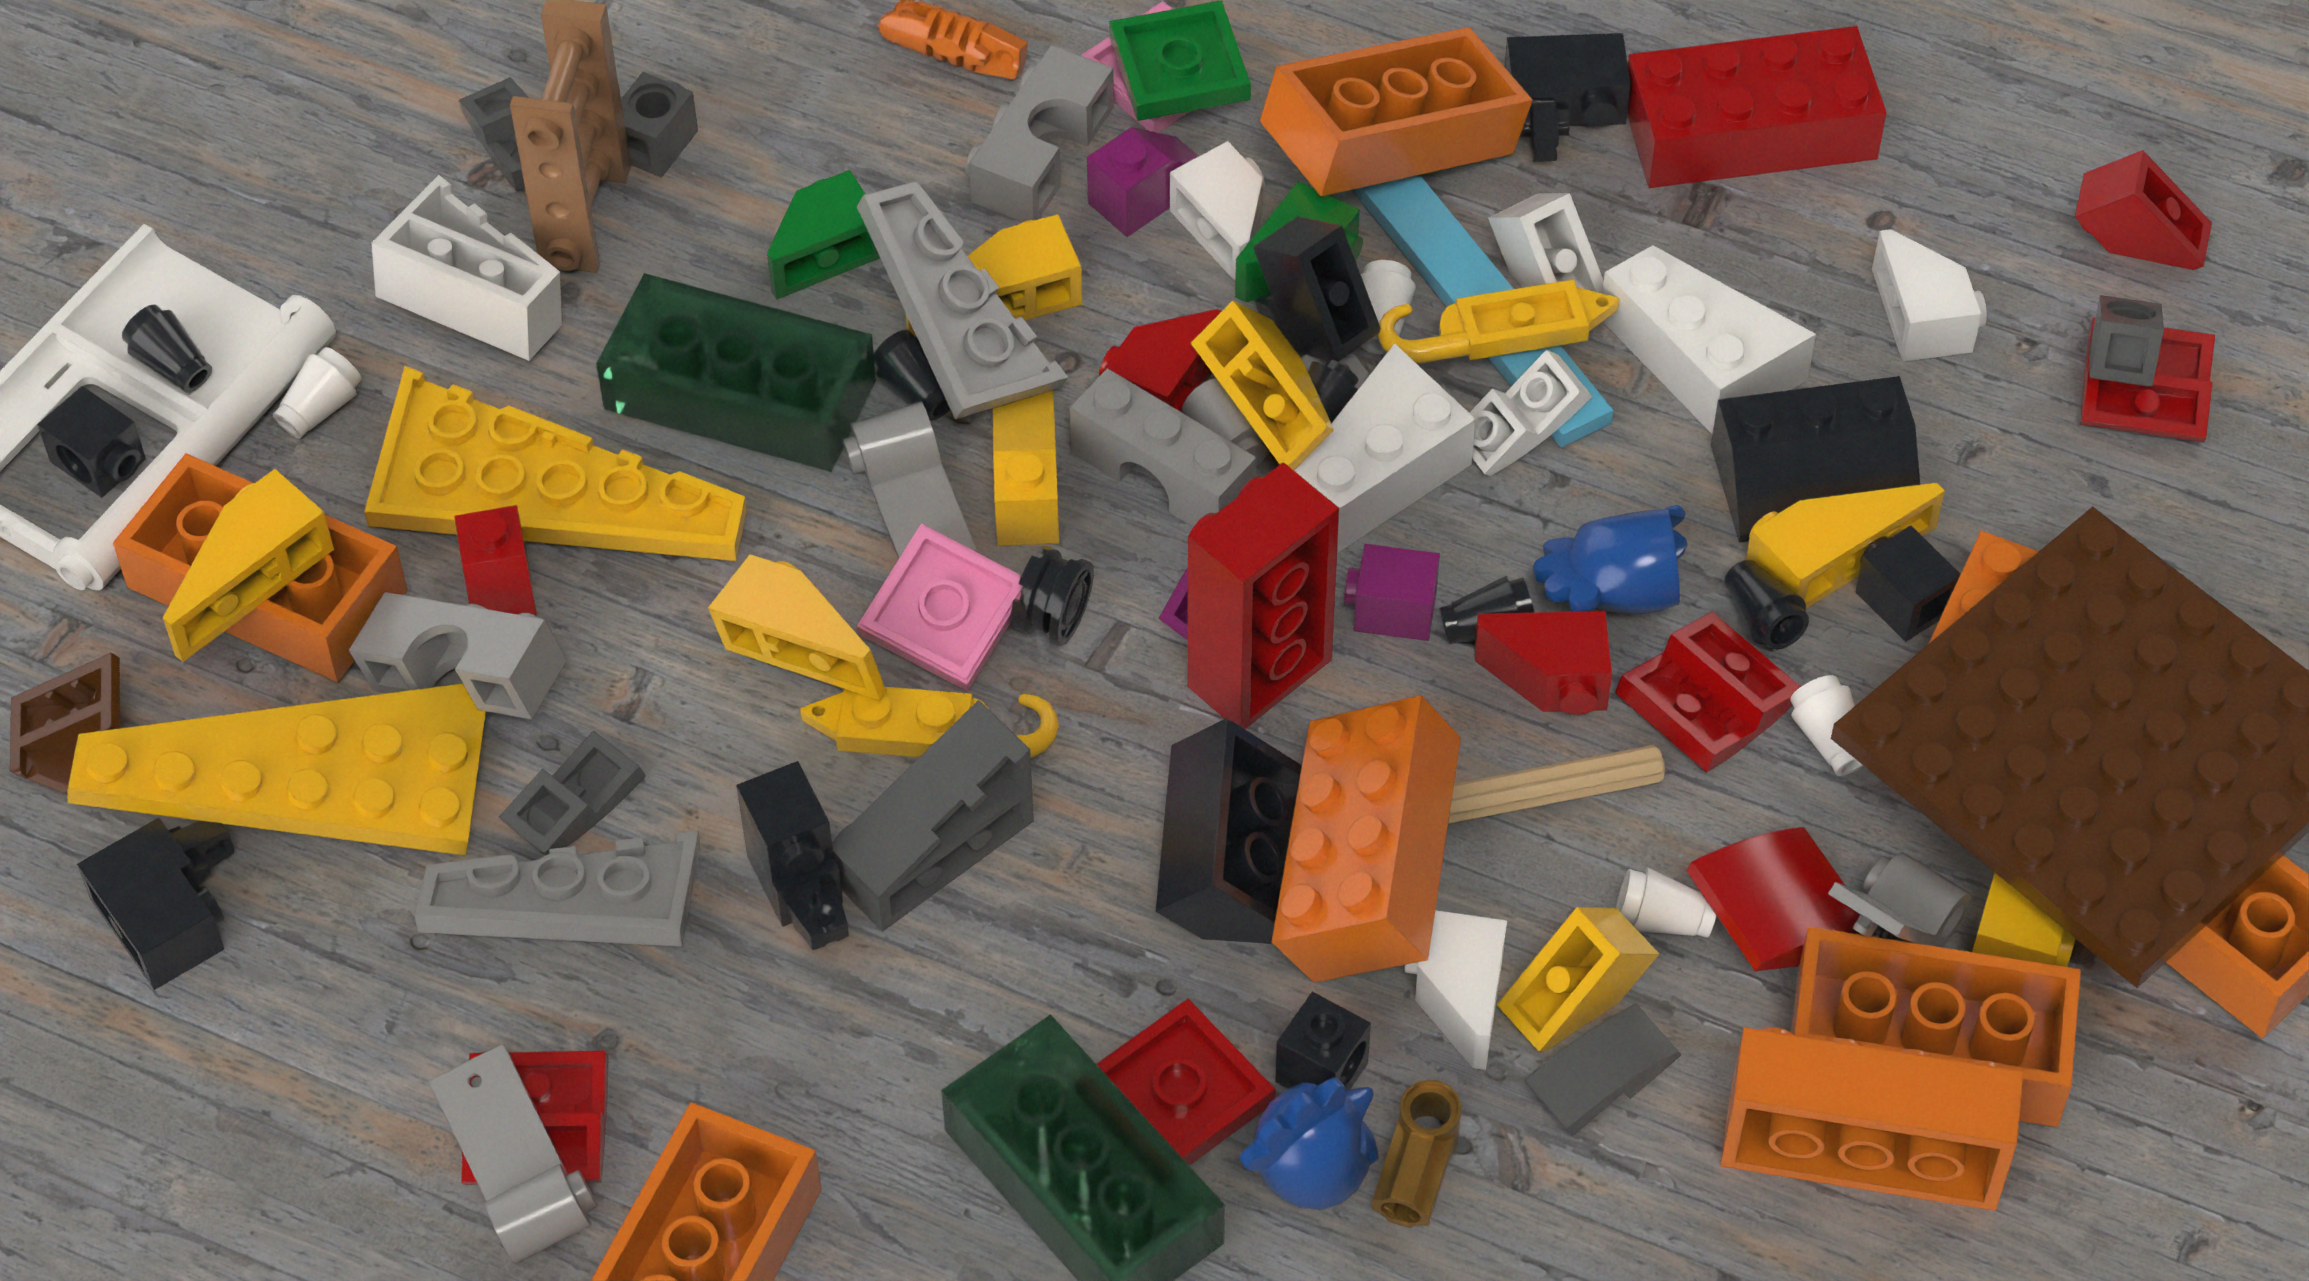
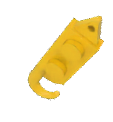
[1377,279,1619,363]
[800,687,1059,758]

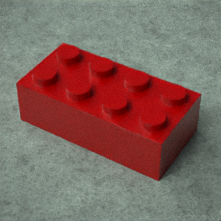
[1627,26,1887,188]
[1188,462,1339,729]

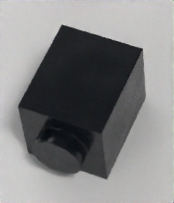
[1855,526,1961,642]

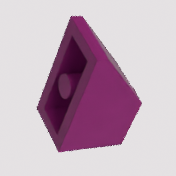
[1087,127,1199,237]

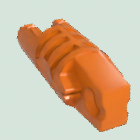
[877,0,1028,80]

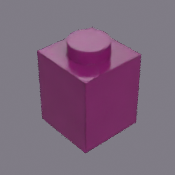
[1344,544,1440,641]

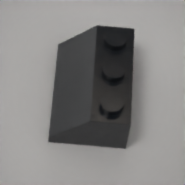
[1711,376,1920,543]
[1156,718,1302,944]

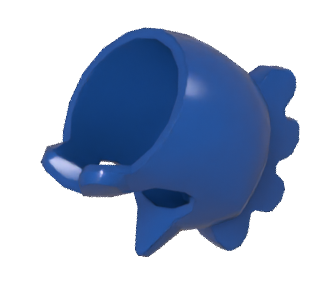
[1533,505,1688,614]
[1239,1078,1379,1210]

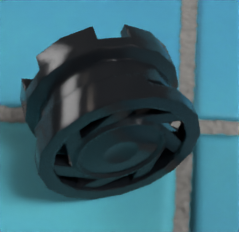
[1011,546,1094,646]

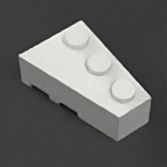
[371,175,562,361]
[1602,245,1816,434]
[1295,344,1476,553]

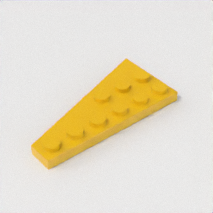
[364,366,747,561]
[67,683,486,856]

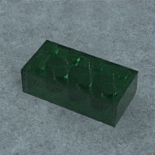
[596,273,876,472]
[941,1014,1225,1281]

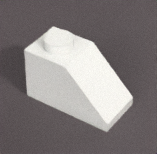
[1170,141,1265,281]
[1488,193,1604,293]
[1872,229,1987,362]
[1405,910,1507,1070]

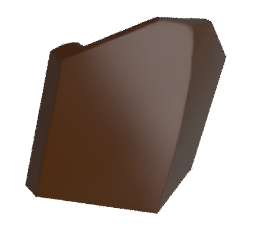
[10,653,120,795]

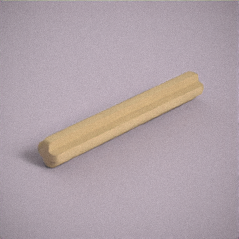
[1448,745,1665,824]

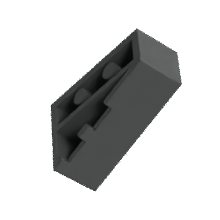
[832,700,1034,932]

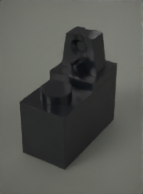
[1504,33,1631,162]
[1253,216,1381,362]
[736,761,849,950]
[77,817,234,990]

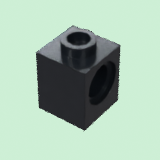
[37,386,146,498]
[1275,991,1371,1090]

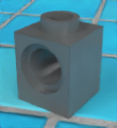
[621,72,698,178]
[2089,295,2164,387]

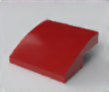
[2080,317,2215,443]
[1615,612,1801,773]
[1686,827,1863,972]
[461,1050,609,1185]

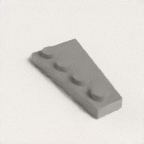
[857,181,1069,419]
[415,830,700,947]

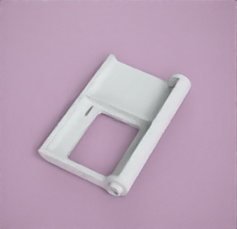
[0,224,336,591]

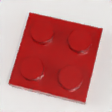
[1083,998,1276,1180]

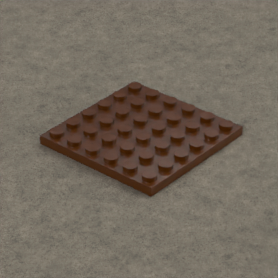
[1831,506,2309,988]

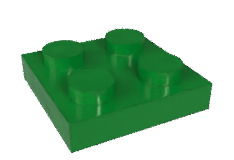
[1109,0,1251,121]

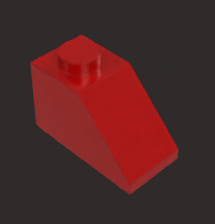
[2075,150,2212,270]
[1099,309,1222,413]
[454,505,537,616]
[1474,611,1612,715]

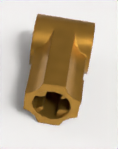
[1371,1079,1462,1228]

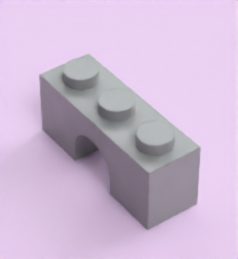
[965,45,1114,222]
[1069,368,1256,527]
[349,592,567,719]

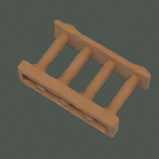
[510,0,631,273]

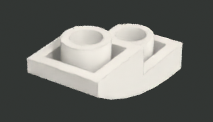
[1470,350,1593,476]

